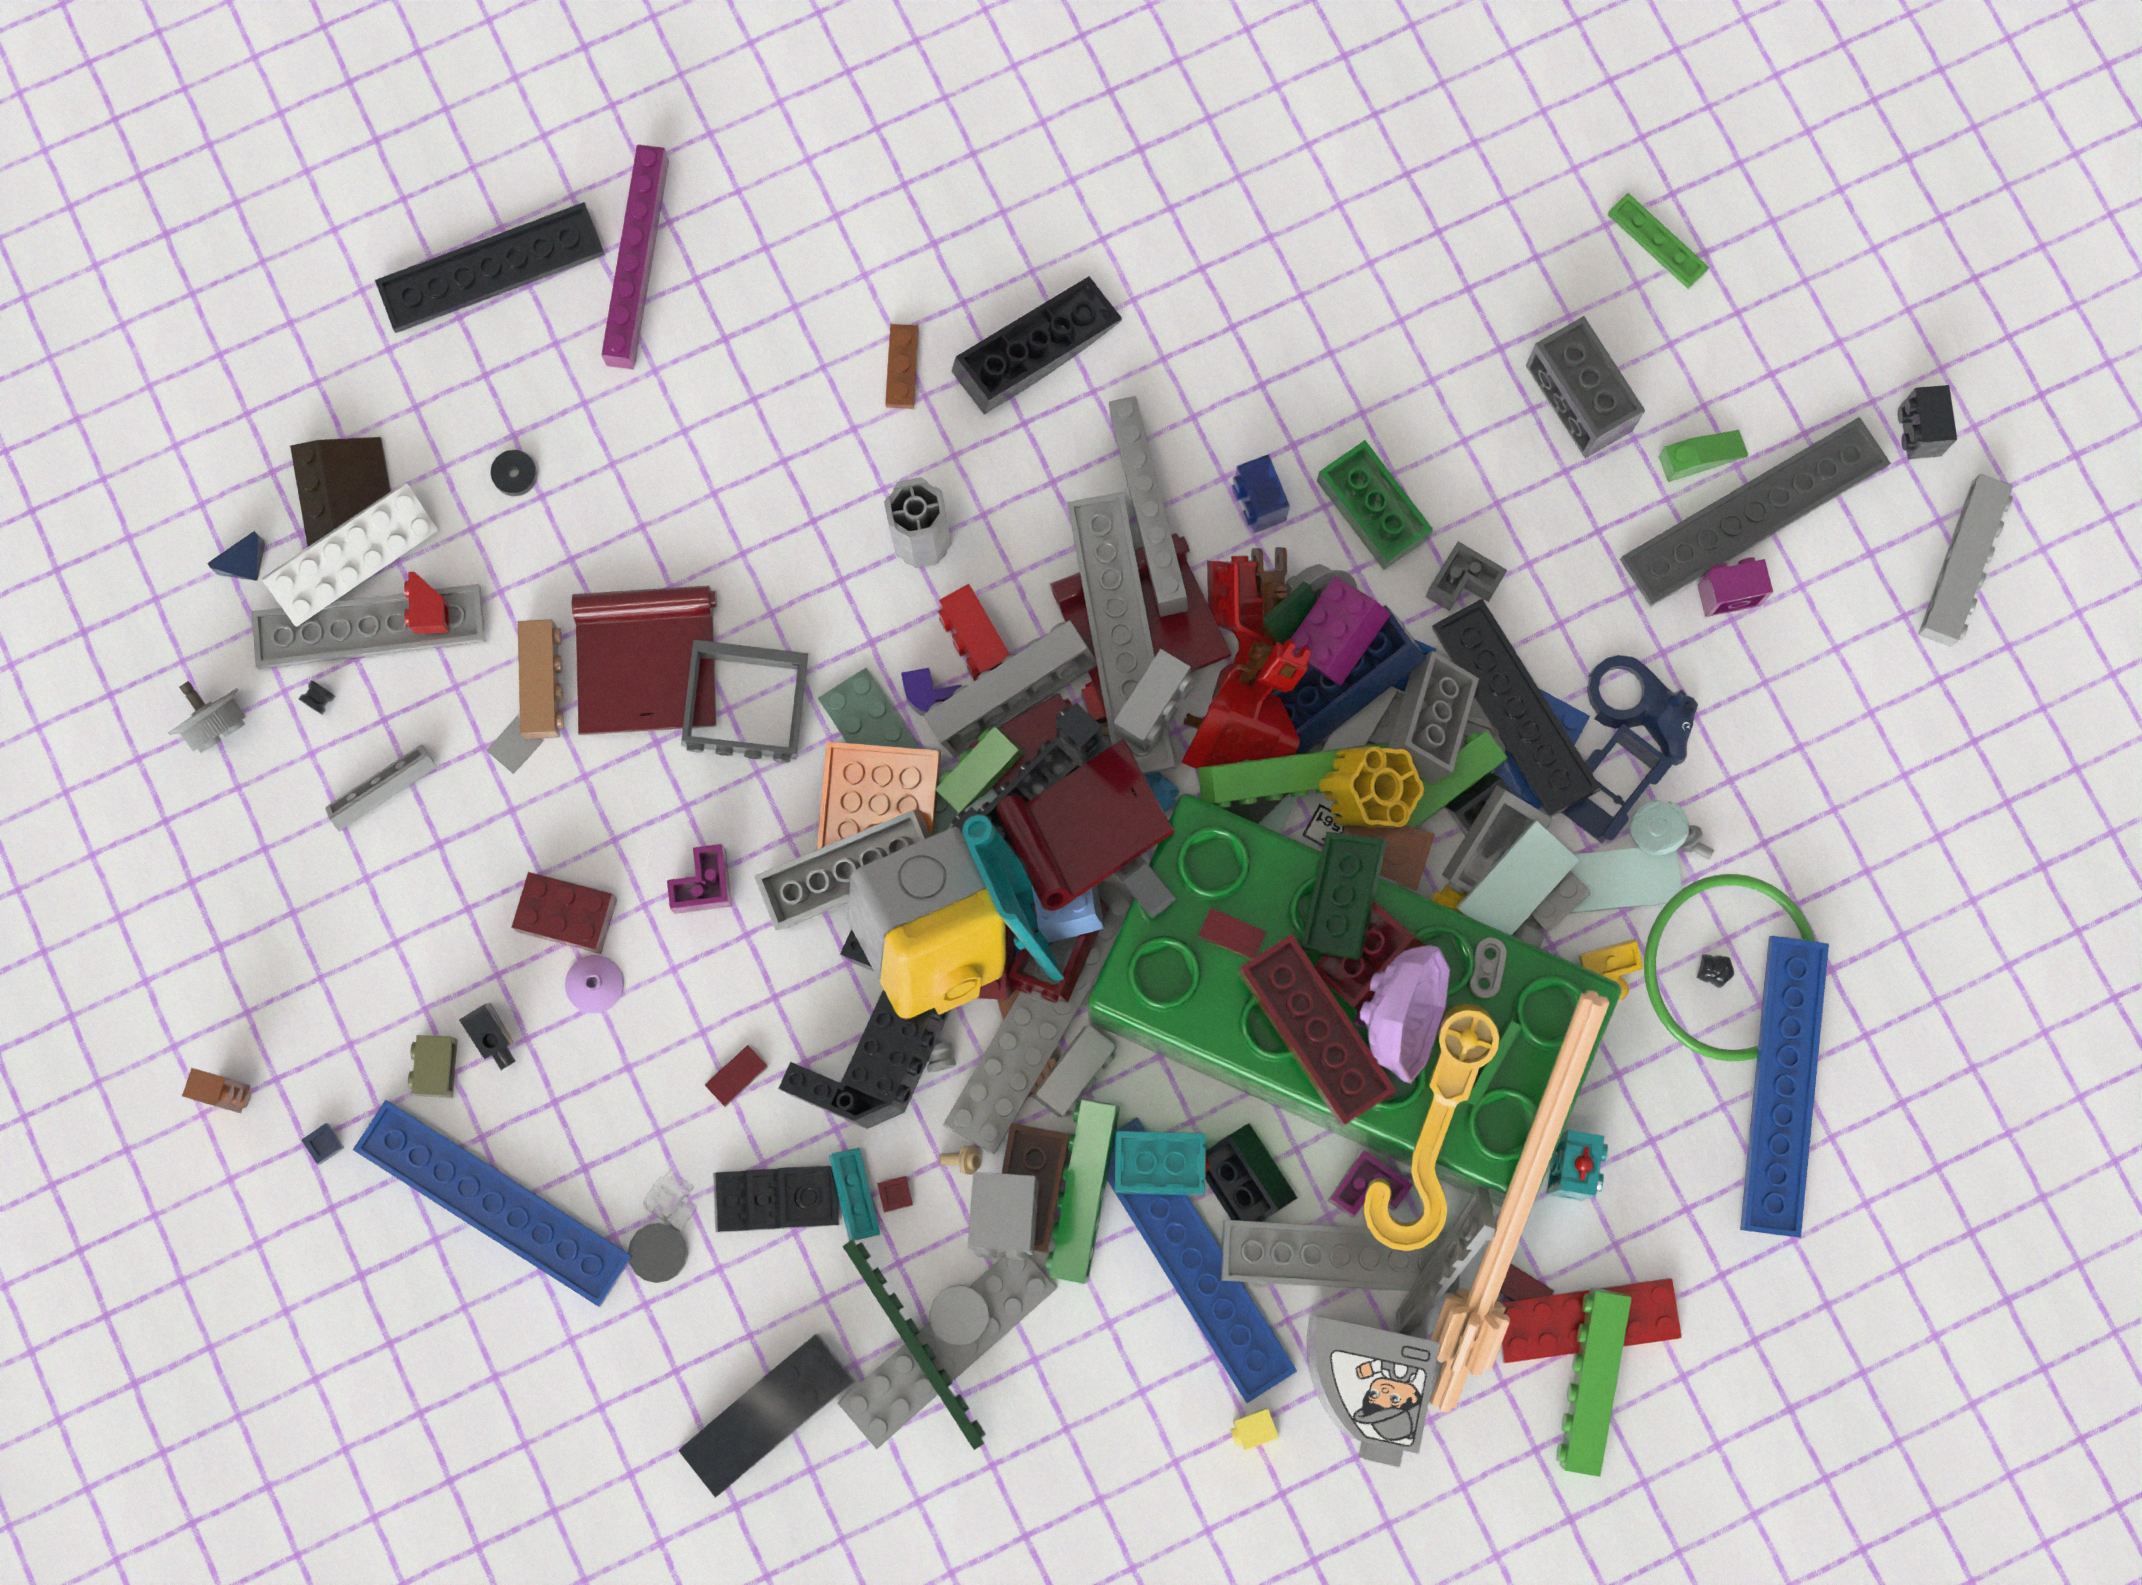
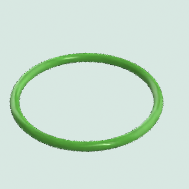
[1644,874,1816,1061]

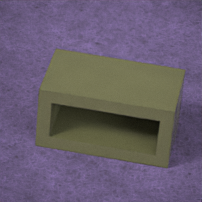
[408,1035,458,1098]

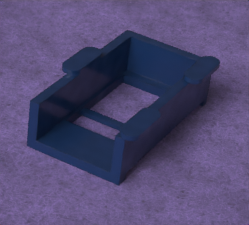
[1561,724,1672,844]

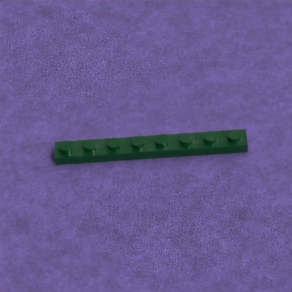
[842,1240,986,1450]

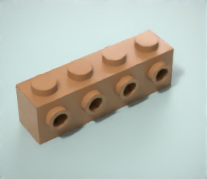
[518,619,564,739]

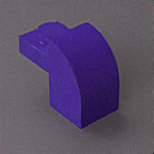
[901,668,962,716]

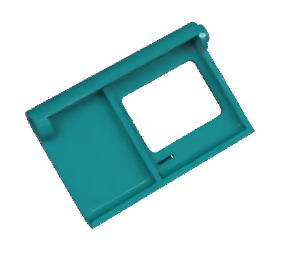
[962,815,1064,980]

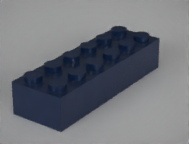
[1272,605,1427,754]

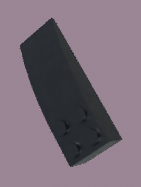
[951,276,1122,415]
[678,1334,856,1498]

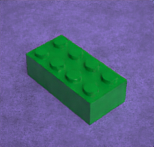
[1317,440,1433,570]

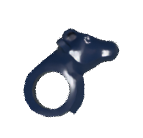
[1587,655,1698,766]

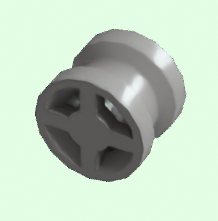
[927,1042,956,1073]

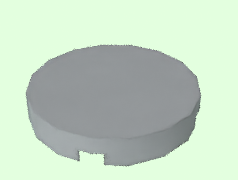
[929,1285,989,1346]

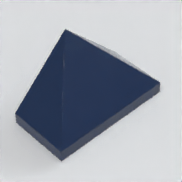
[207,531,265,581]

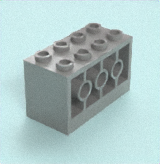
[968,1172,1039,1260]

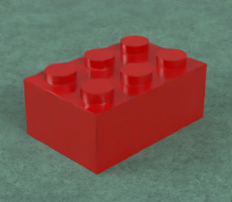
[937,584,1010,681]

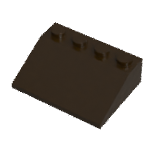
[290,437,391,547]

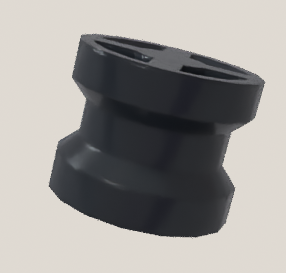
[298,680,336,715]

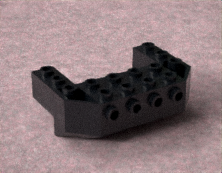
[951,703,1109,861]
[778,929,951,1129]

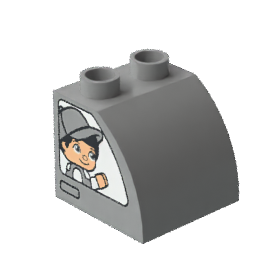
[1307,1316,1440,1467]

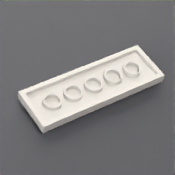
[261,482,438,627]

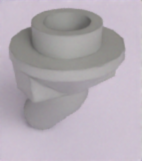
[1679,825,1714,860]

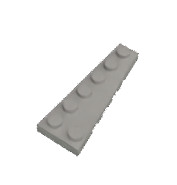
[1396,1186,1496,1336]

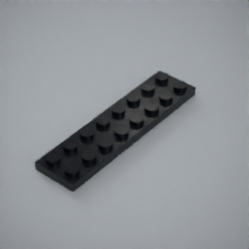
[375,202,605,333]
[1432,599,1601,817]

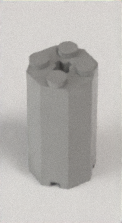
[884,477,951,568]

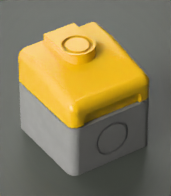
[847,827,1006,1019]

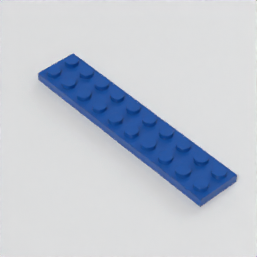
[1740,936,1829,1238]
[353,1100,632,1307]
[1107,1117,1297,1403]

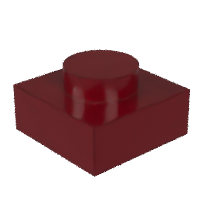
[877,1176,913,1213]

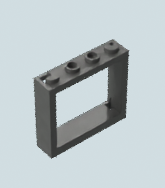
[681,640,808,763]

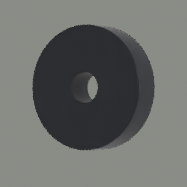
[491,450,538,496]

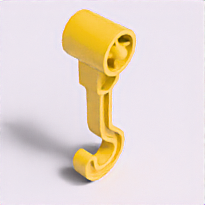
[1364,1003,1499,1251]

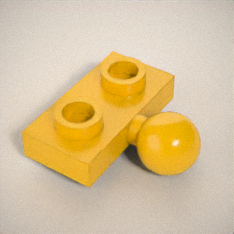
[1578,939,1644,1001]

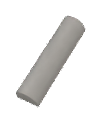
[325,744,437,831]

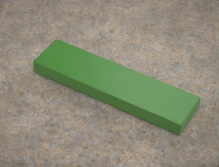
[1607,193,1709,289]

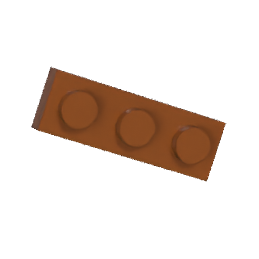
[885,324,919,409]

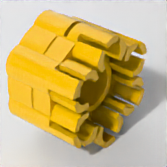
[1319,746,1424,828]

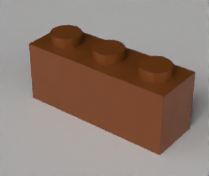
[182,1068,251,1113]

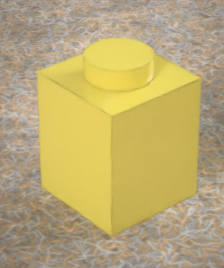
[1230,1408,1279,1450]

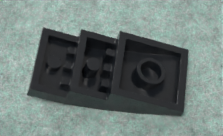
[713,1166,839,1232]

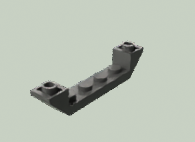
[1114,856,1176,918]

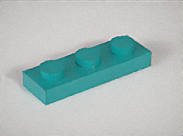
[829,1148,880,1241]

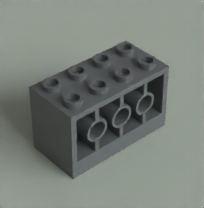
[1526,316,1645,458]

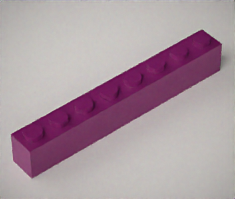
[601,144,669,370]

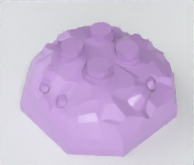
[1360,946,1450,1083]

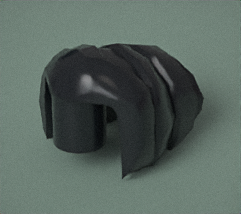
[1696,954,1734,988]

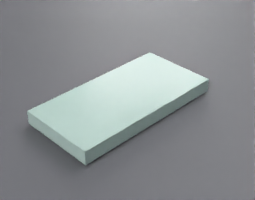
[1456,820,1580,935]
[1569,848,1682,914]

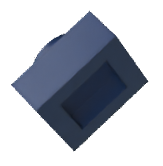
[301,1123,344,1165]

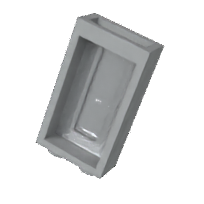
[1442,785,1553,894]

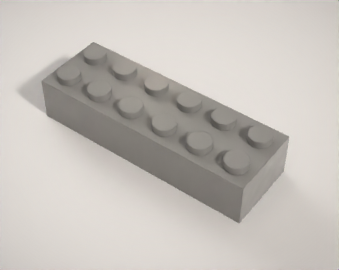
[924,620,1097,758]
[754,810,931,930]

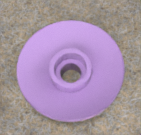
[565,955,624,1013]

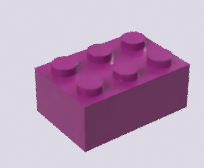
[1290,576,1391,686]

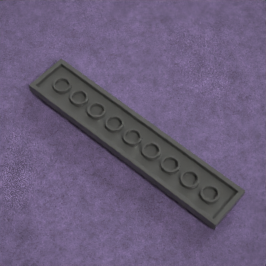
[1620,417,1891,607]

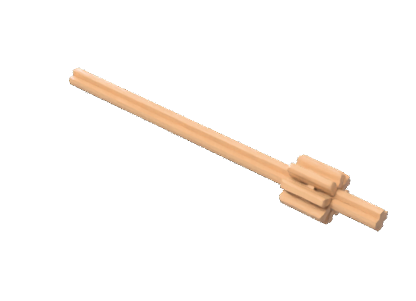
[1429,991,1609,1412]

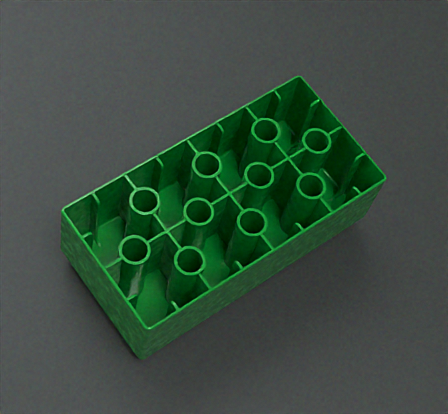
[1088,794,1622,1207]

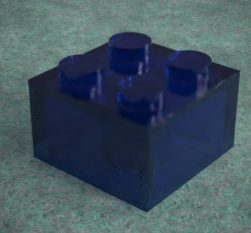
[1231,454,1290,533]

